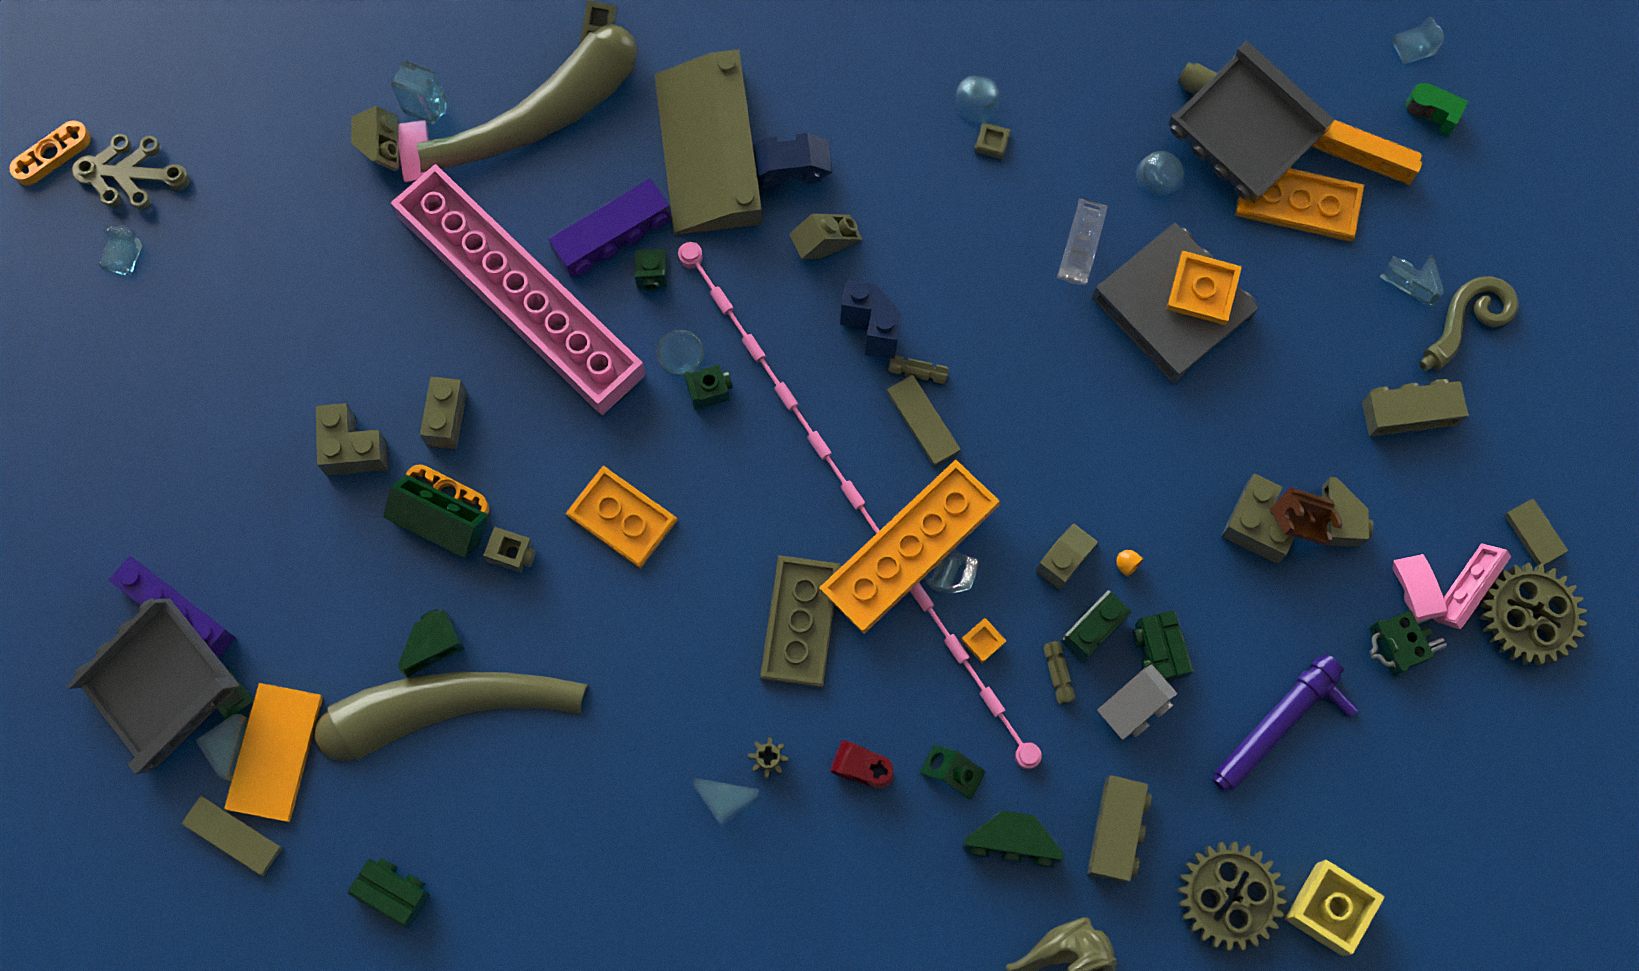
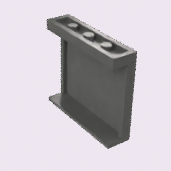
[1168,40,1334,204]
[1092,222,1259,384]
[66,598,240,774]

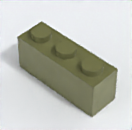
[1362,379,1469,437]
[1087,775,1152,884]

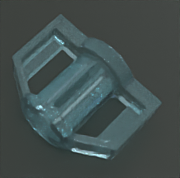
[923,550,980,594]

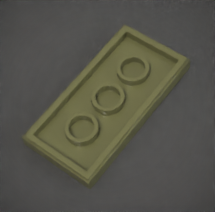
[760,555,840,688]

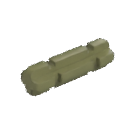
[889,355,949,384]
[1043,641,1075,704]

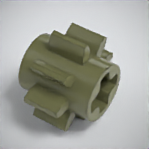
[748,737,789,779]

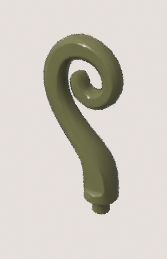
[1419,276,1519,372]

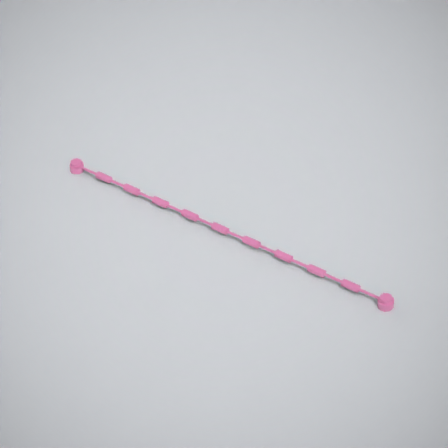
[678,242,1042,770]

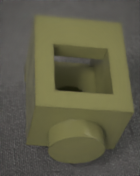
[483,527,536,573]

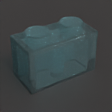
[391,60,447,125]

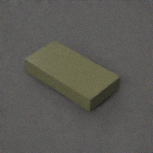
[1504,498,1568,566]

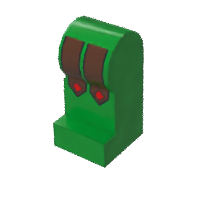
[1406,83,1469,136]

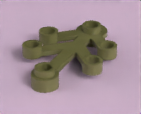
[72,134,190,210]

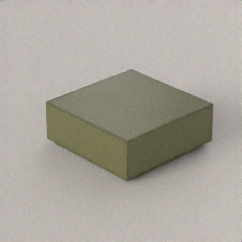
[974,122,1011,160]

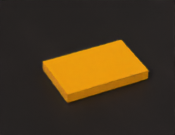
[565,465,678,569]

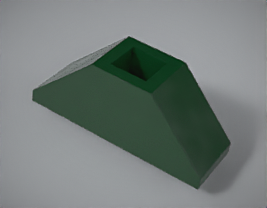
[962,810,1064,867]

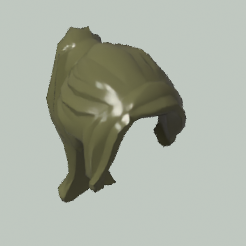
[1006,917,1118,971]

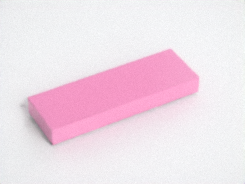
[1433,543,1512,630]

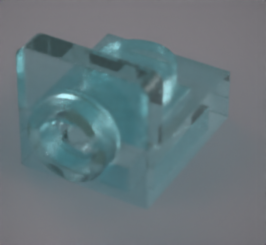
[1392,16,1444,64]
[98,225,143,276]

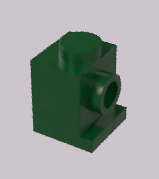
[684,364,733,410]

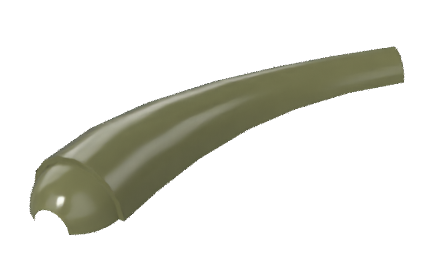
[416,25,638,172]
[315,672,588,761]

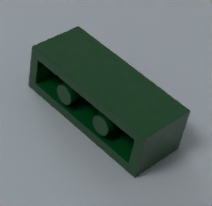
[383,474,488,558]

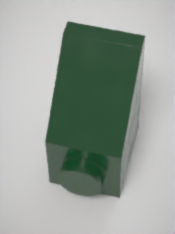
[398,609,465,677]

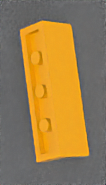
[1312,120,1423,185]

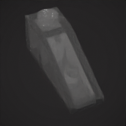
[1057,198,1108,286]

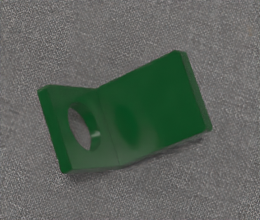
[920,745,985,799]

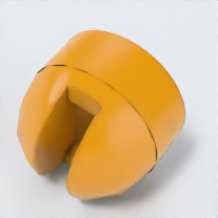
[1116,550,1144,577]

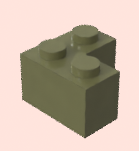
[316,403,388,476]
[1221,473,1295,564]

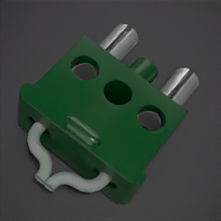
[1369,610,1447,677]

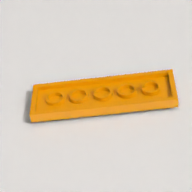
[819,460,1001,634]

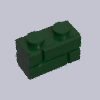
[1061,590,1131,663]
[1132,610,1194,682]
[347,857,430,929]

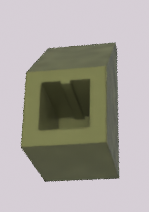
[351,106,399,171]
[789,214,863,259]

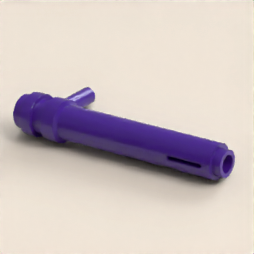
[1212,654,1358,793]

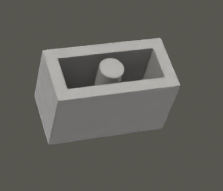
[1097,664,1177,740]

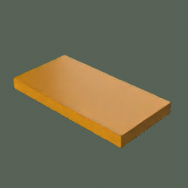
[1235,168,1364,242]
[224,683,323,823]

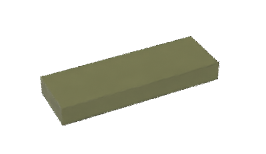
[886,375,961,467]
[181,796,283,876]

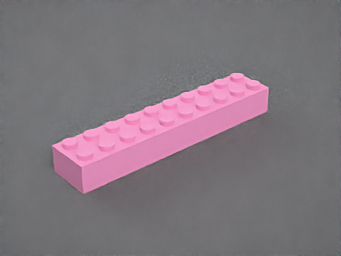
[391,164,646,416]

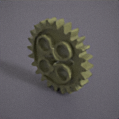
[1479,563,1587,666]
[1176,842,1286,951]

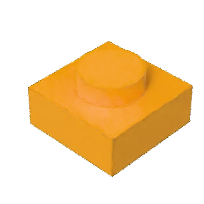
[961,618,1006,664]

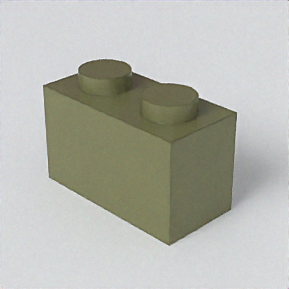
[420,376,467,449]

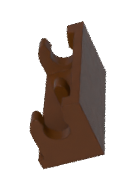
[1270,487,1342,546]

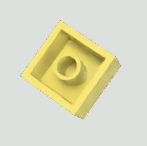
[1285,860,1385,956]

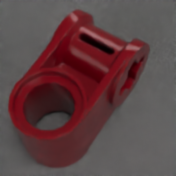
[830,740,894,789]

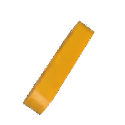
[10,121,91,186]
[406,464,489,514]

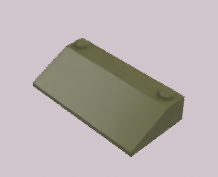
[654,49,762,235]

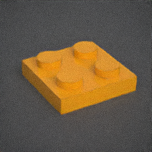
[1166,250,1242,326]

